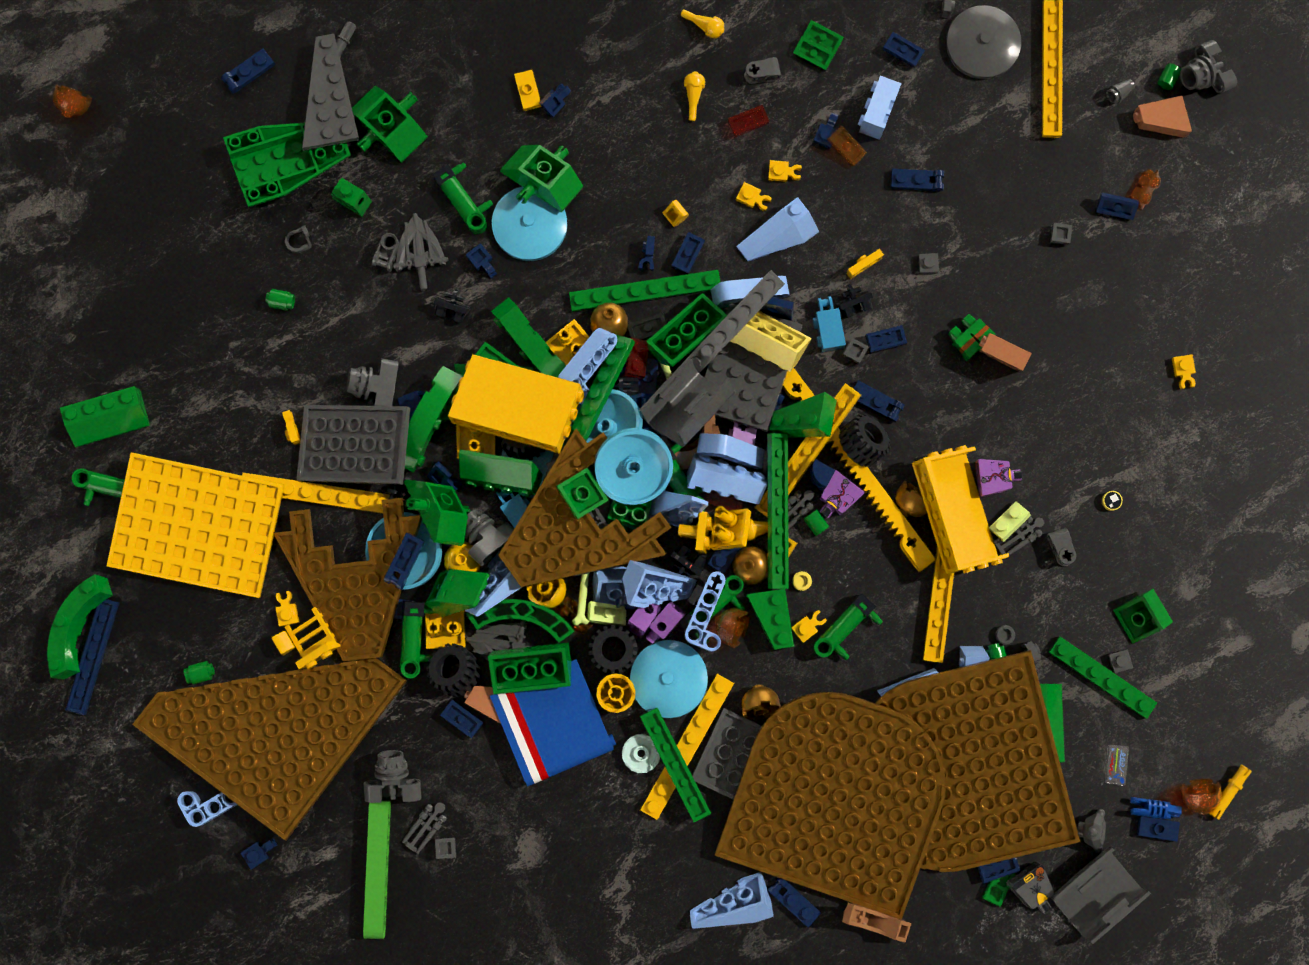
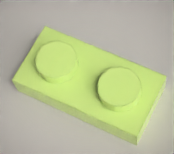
[989,502,1031,542]
[587,601,626,627]

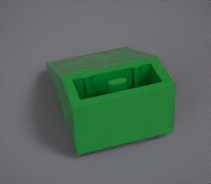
[425,569,489,617]

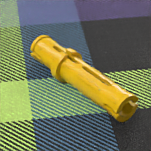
[1208,765,1252,820]

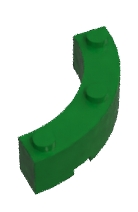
[491,297,566,378]
[405,366,463,472]
[47,575,113,680]
[466,599,575,643]

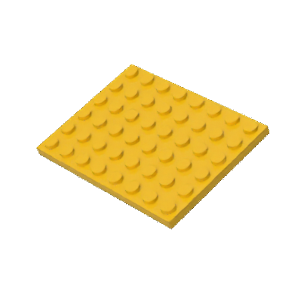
[107,453,285,598]

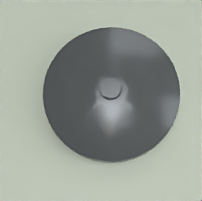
[946,5,1021,79]

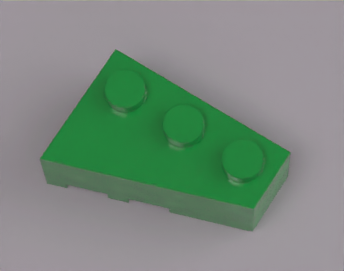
[769,392,837,438]
[746,589,794,650]

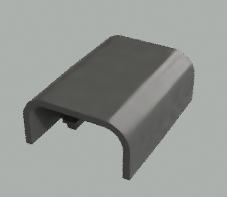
[639,357,734,447]
[1051,847,1151,944]

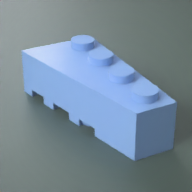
[686,453,768,505]

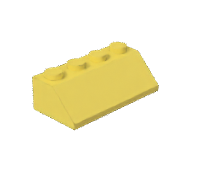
[730,311,811,371]

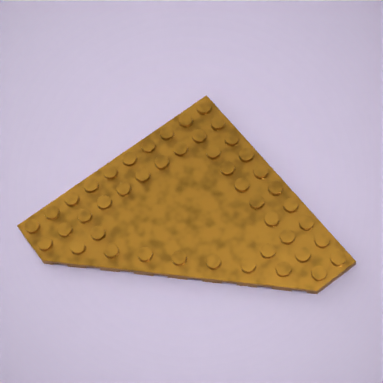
[132,658,407,841]

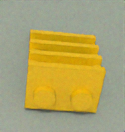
[285,607,340,669]

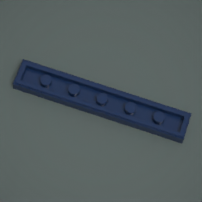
[65,599,119,715]

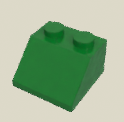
[1113,589,1173,644]

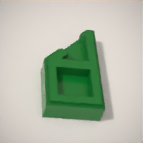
[982,873,1015,907]

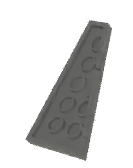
[302,34,359,151]

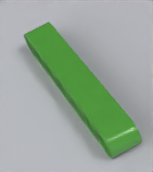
[363,801,391,939]

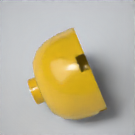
[444,541,482,572]
[527,578,566,608]
[596,674,635,713]

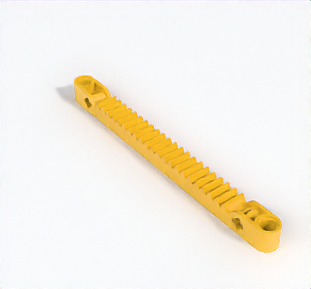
[782,368,935,572]

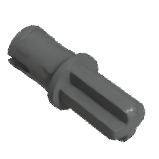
[336,22,356,58]

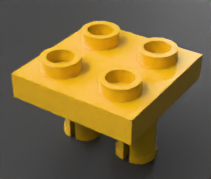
[546,319,589,365]
[456,425,496,459]
[709,506,751,551]
[678,511,713,554]
[425,610,466,649]

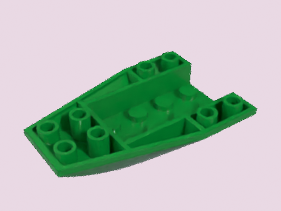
[223,123,351,207]

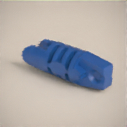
[1130,797,1182,820]

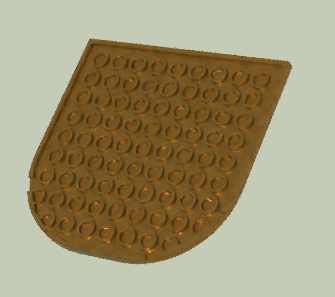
[875,650,1080,872]
[715,692,946,920]

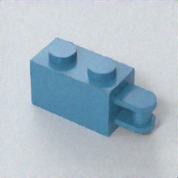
[813,296,846,352]
[496,491,530,528]

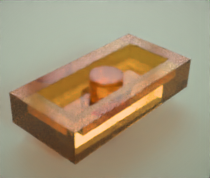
[827,126,867,166]

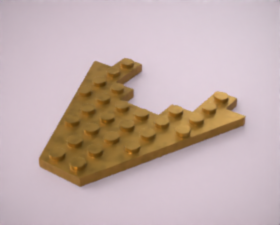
[499,429,672,587]
[274,498,422,661]

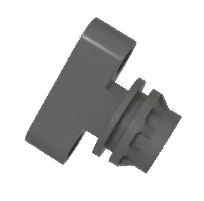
[1180,40,1237,93]
[346,358,398,406]
[465,509,514,566]
[364,750,421,803]

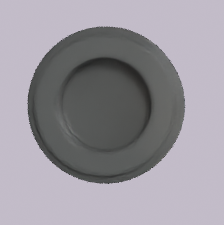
[995,625,1015,645]

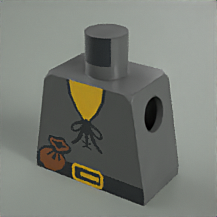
[1005,862,1054,913]

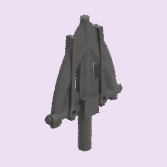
[393,213,449,291]
[466,620,532,661]

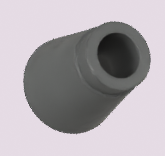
[1106,79,1135,103]

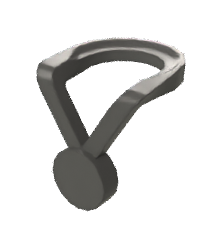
[285,225,312,253]

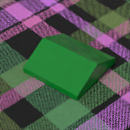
[556,467,609,520]

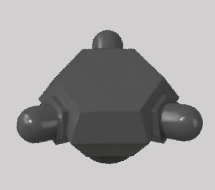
[1078,809,1106,854]

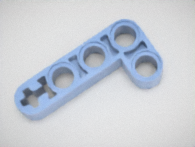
[711,276,789,309]
[558,328,617,405]
[697,433,765,469]
[685,572,726,652]
[177,791,238,827]

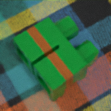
[948,314,996,362]

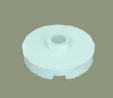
[622,734,660,773]

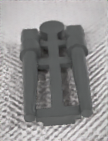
[767,490,814,529]
[993,516,1044,555]
[402,802,447,854]

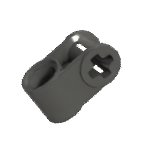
[744,57,782,84]
[372,233,400,272]
[1047,528,1077,567]

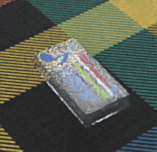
[1104,744,1129,786]

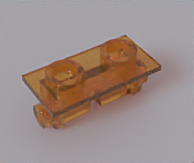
[1129,169,1161,210]
[557,596,595,635]

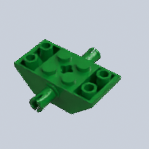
[352,86,428,163]
[500,145,583,212]
[404,479,470,546]

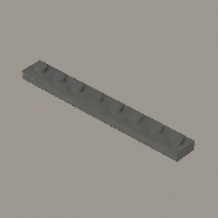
[672,270,785,374]

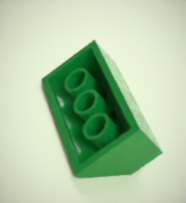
[646,293,727,367]
[60,386,150,448]
[459,449,543,497]
[488,643,571,694]
[1040,684,1065,762]

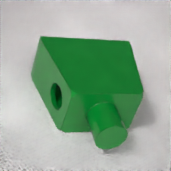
[331,178,372,217]

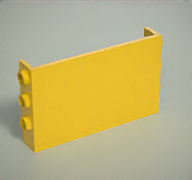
[448,354,584,454]
[912,445,1009,574]

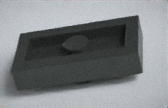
[628,312,667,343]

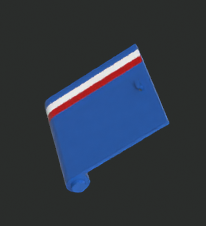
[490,659,616,787]

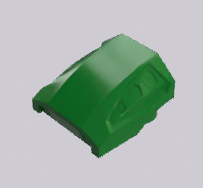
[606,499,652,533]

